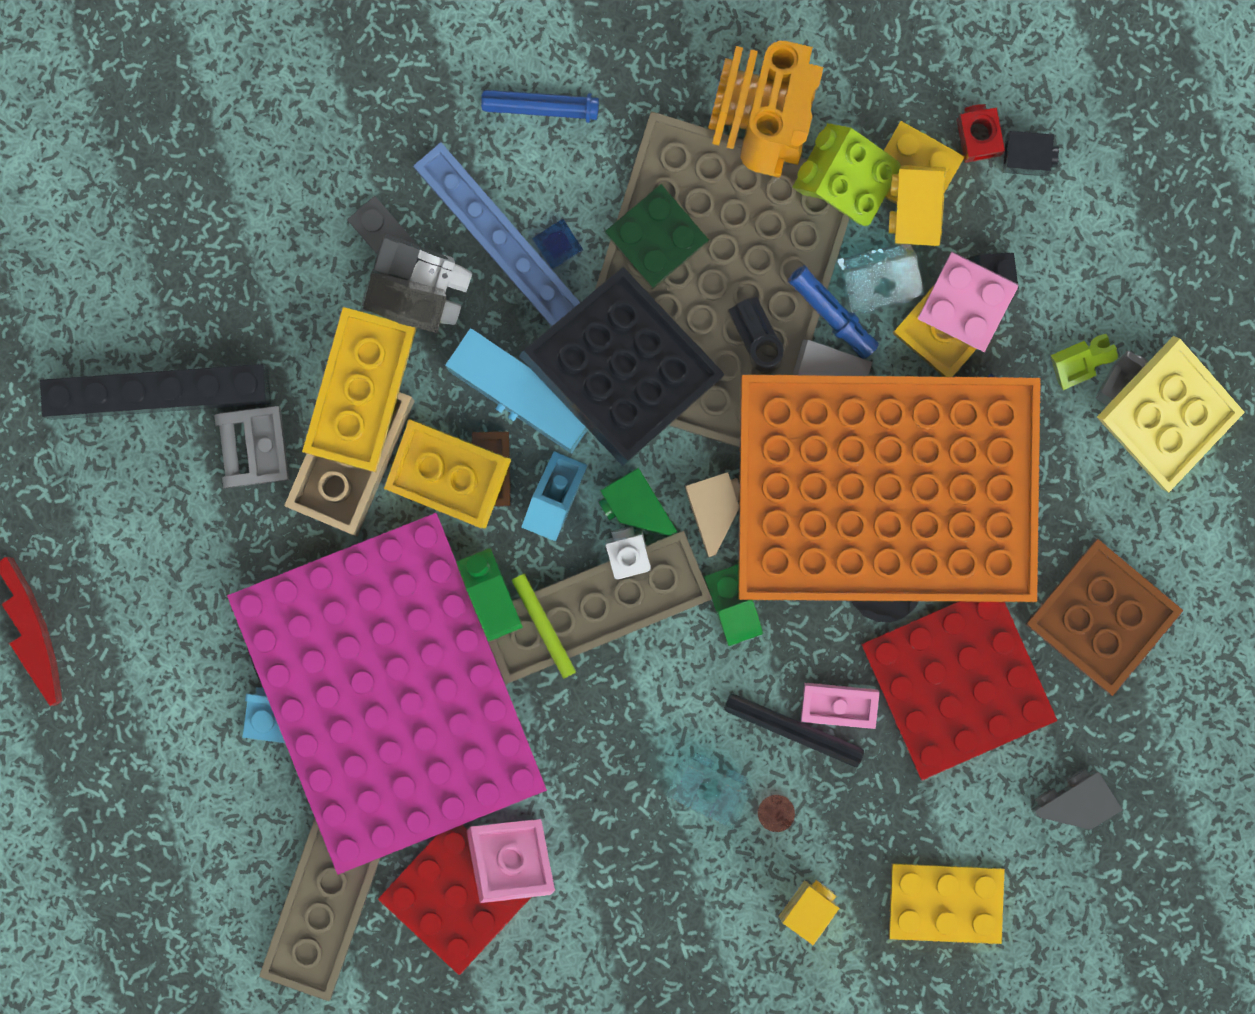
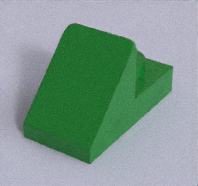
[704,564,763,646]

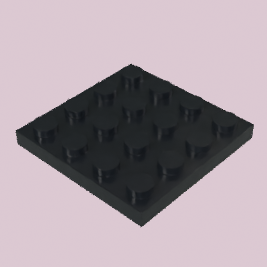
[519,267,725,466]

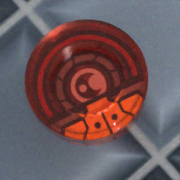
[757,794,795,832]

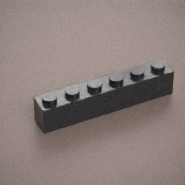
[40,364,271,420]

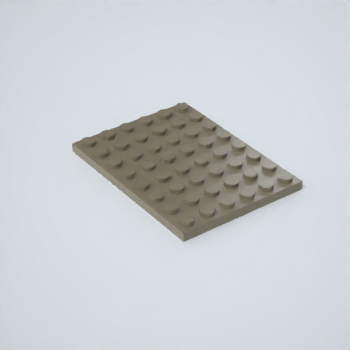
[595,111,850,448]

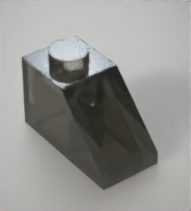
[362,272,447,333]

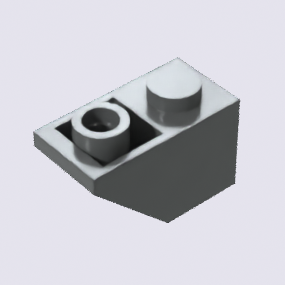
[1031,768,1122,830]

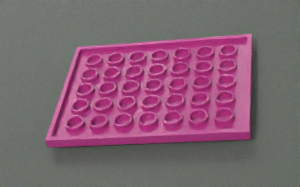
[227,513,547,875]

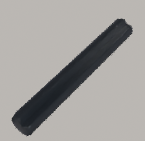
[724,694,864,767]

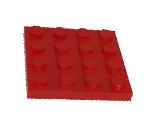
[861,601,1058,780]

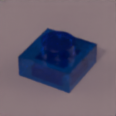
[532,219,583,271]

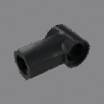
[728,296,784,373]

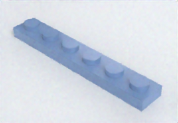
[413,142,580,327]

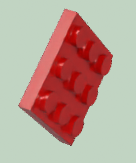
[378,825,532,975]

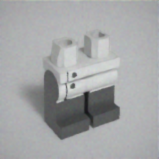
[362,233,472,326]

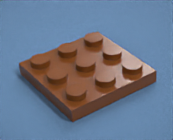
[1025,539,1184,696]

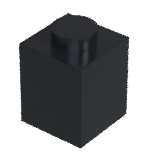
[1002,131,1059,177]

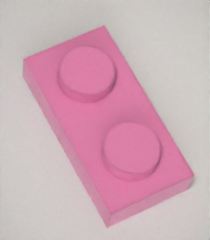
[801,683,879,729]

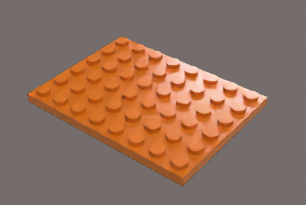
[738,375,1040,602]

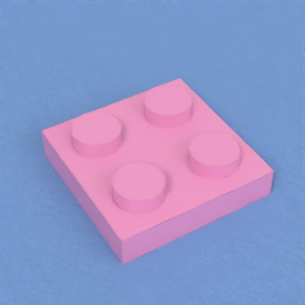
[918,251,1019,352]
[467,819,555,903]

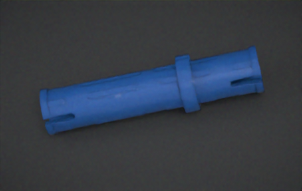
[788,265,879,359]

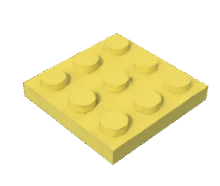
[1097,336,1244,492]

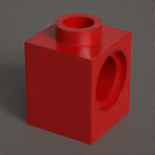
[956,104,1005,163]

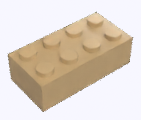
[284,392,415,536]

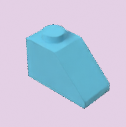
[521,451,588,541]

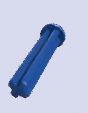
[481,90,599,123]

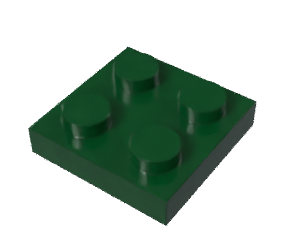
[605,184,709,289]

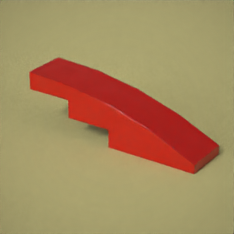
[0,557,63,706]

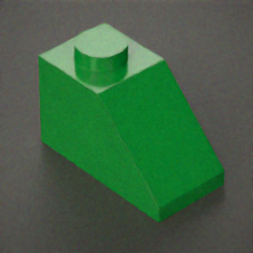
[598,468,677,536]
[456,547,523,642]

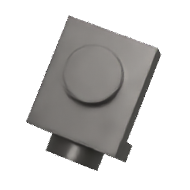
[1096,351,1148,405]

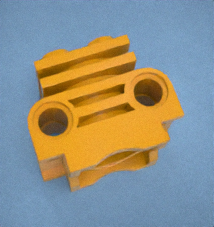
[708,41,824,178]

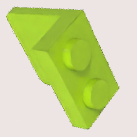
[792,123,901,226]

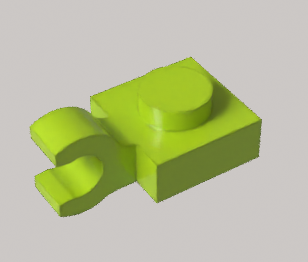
[1051,334,1119,390]

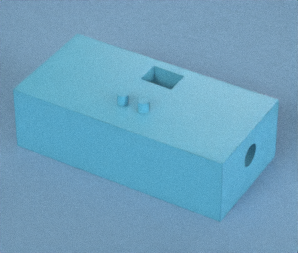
[445,328,588,454]

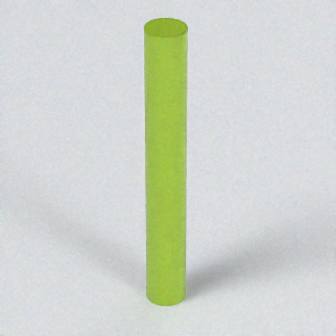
[511,574,576,679]

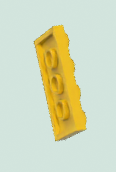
[302,307,417,473]

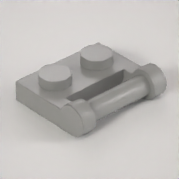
[214,406,289,489]

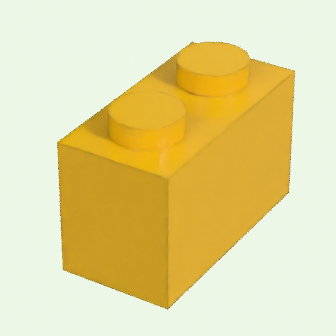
[889,165,946,246]
[779,880,840,945]

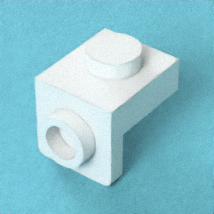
[606,526,651,579]

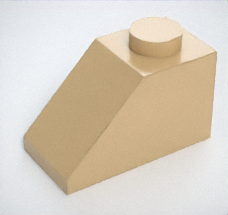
[685,472,739,558]

